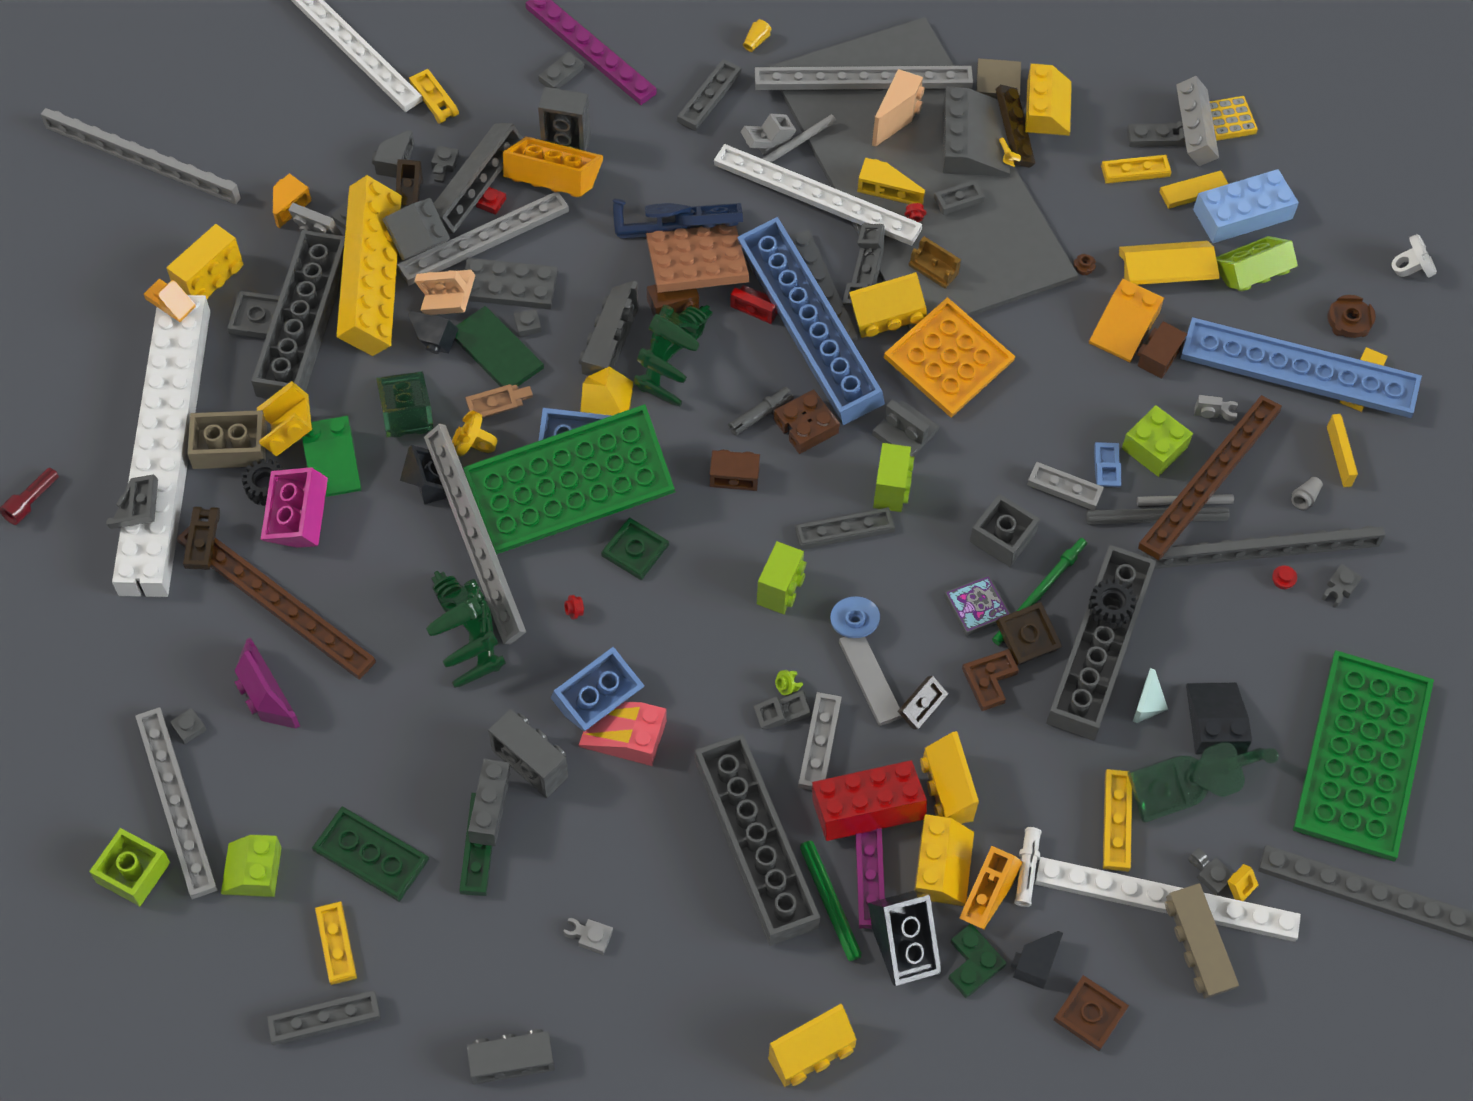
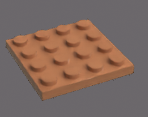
[646,223,749,293]

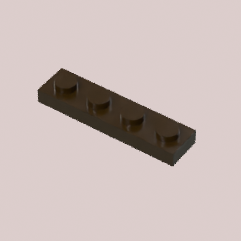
[995,84,1035,168]

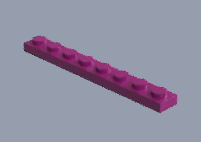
[525,0,657,105]

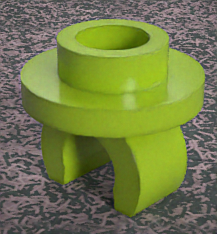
[775,670,803,695]

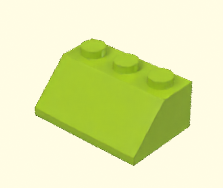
[1216,236,1298,291]

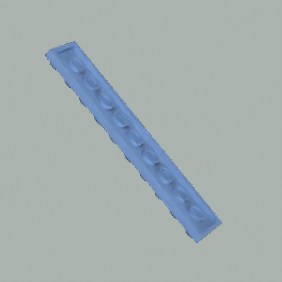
[1181,317,1422,418]

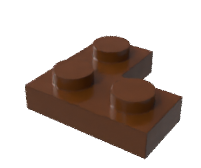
[962,649,1019,711]

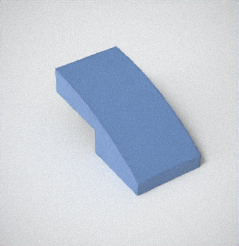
[1094,442,1121,487]

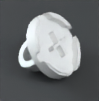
[1392,234,1437,278]

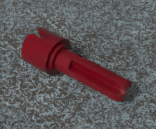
[0,467,59,525]

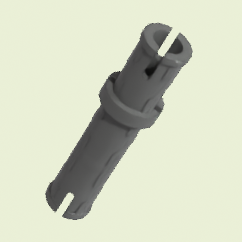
[728,386,794,436]

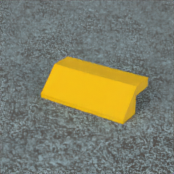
[1119,241,1219,285]

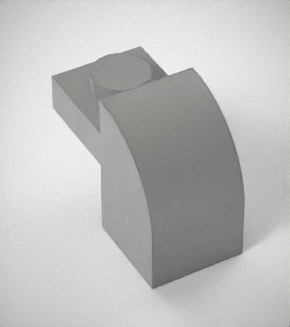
[741,114,796,155]

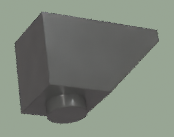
[372,130,414,178]

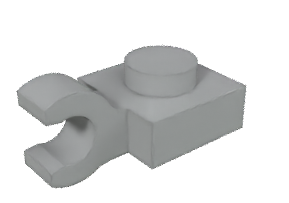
[1194,395,1238,421]

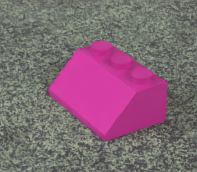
[261,467,328,548]

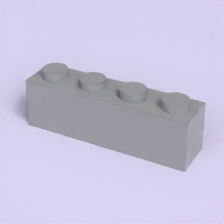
[1176,76,1219,166]

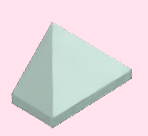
[1133,668,1168,723]

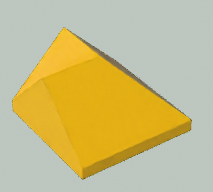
[580,366,634,416]

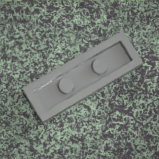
[1027,462,1104,510]

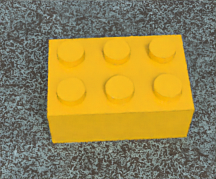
[166,224,243,299]

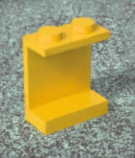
[257,381,312,457]

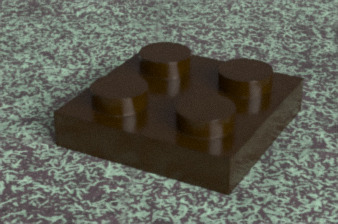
[996,602,1062,666]

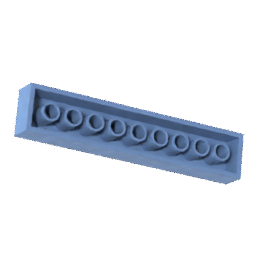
[737,217,885,425]

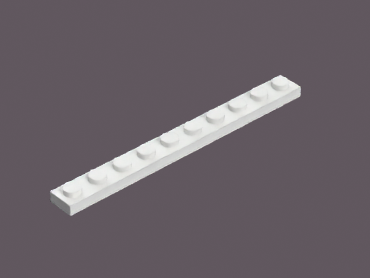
[291,0,423,112]
[714,144,922,246]
[1035,857,1301,942]

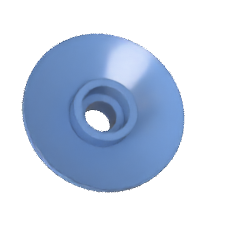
[830,596,880,638]

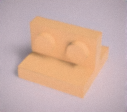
[414,270,475,315]

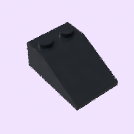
[1186,682,1252,754]
[868,891,942,986]

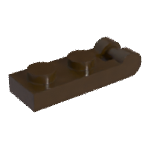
[183,506,220,570]

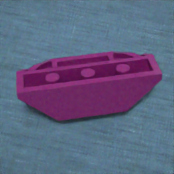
[234,637,300,729]

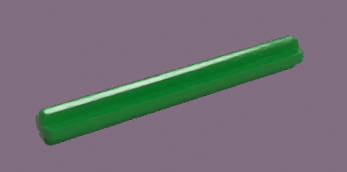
[800,840,862,962]

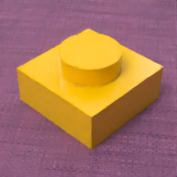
[1227,864,1258,901]

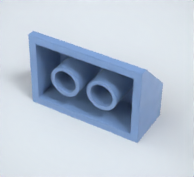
[538,408,611,441]
[551,647,644,732]

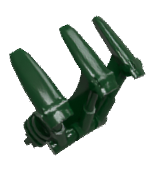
[634,305,713,407]
[426,571,506,688]

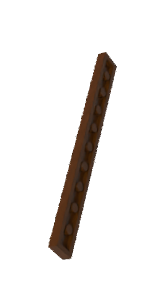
[1138,395,1282,560]
[177,526,376,680]

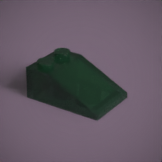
[376,371,434,437]

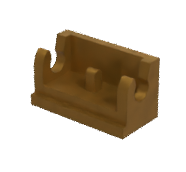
[909,236,961,289]

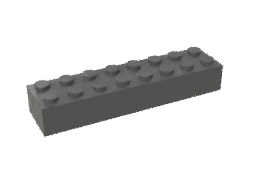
[251,230,345,399]
[1046,545,1156,741]
[695,734,820,946]

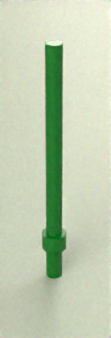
[992,538,1087,646]

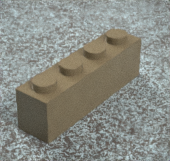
[1165,883,1239,999]

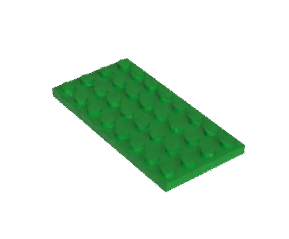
[463,404,676,555]
[1293,650,1434,862]

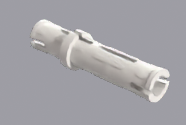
[1014,827,1042,907]

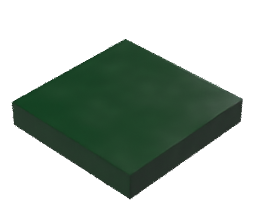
[601,517,669,580]

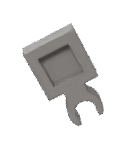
[563,918,613,955]

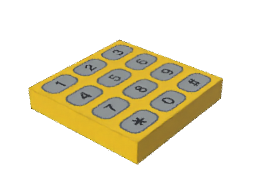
[1210,96,1258,141]

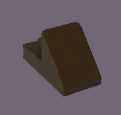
[396,159,423,206]

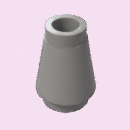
[1291,477,1323,510]

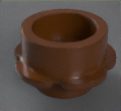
[1074,254,1096,275]

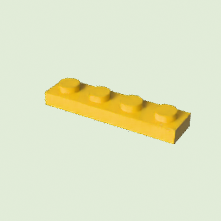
[1103,769,1132,872]

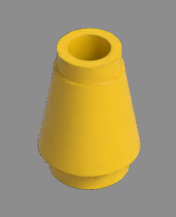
[743,19,771,52]

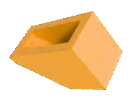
[273,173,312,228]

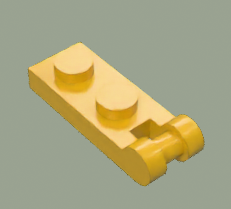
[409,69,459,124]

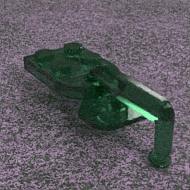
[1127,743,1279,822]

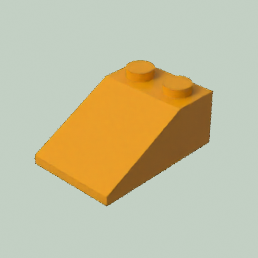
[1089,279,1164,363]

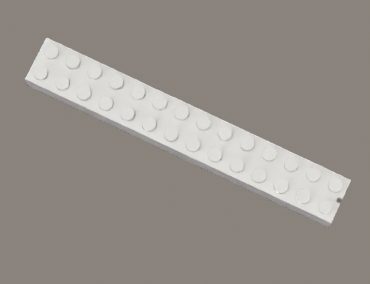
[112,295,210,597]

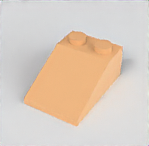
[872,69,925,147]

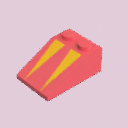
[579,702,666,766]

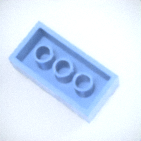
[1193,169,1299,243]

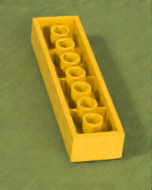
[336,175,402,356]

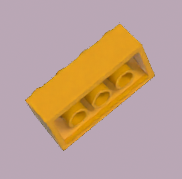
[503,136,603,197]

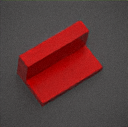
[730,285,778,324]

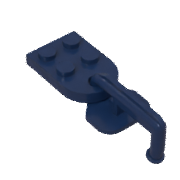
[612,198,743,238]

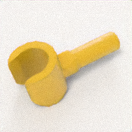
[999,138,1021,167]

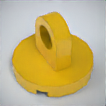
[452,410,498,457]

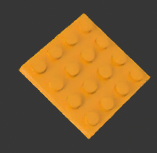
[883,297,1015,418]

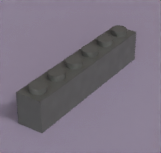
[434,123,523,234]

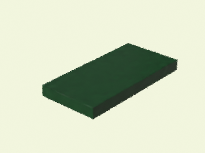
[454,306,544,387]
[312,806,429,902]

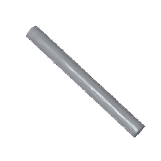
[761,114,836,163]
[1137,494,1234,506]

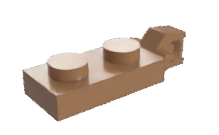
[465,384,533,418]

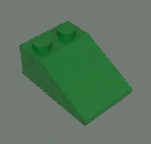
[302,416,362,497]

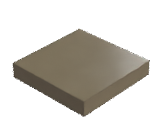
[976,58,1021,98]

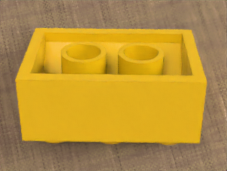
[1025,64,1072,136]
[849,272,927,338]
[920,731,979,824]
[914,814,974,906]
[768,1004,857,1087]

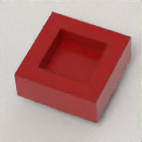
[476,187,506,215]

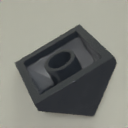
[400,445,447,505]

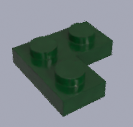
[948,924,1007,998]

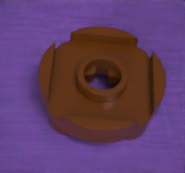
[1327,295,1376,338]

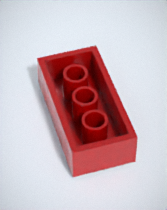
[812,760,927,841]

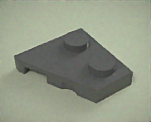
[106,474,158,529]

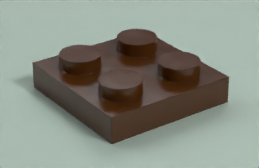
[1053,975,1129,1051]

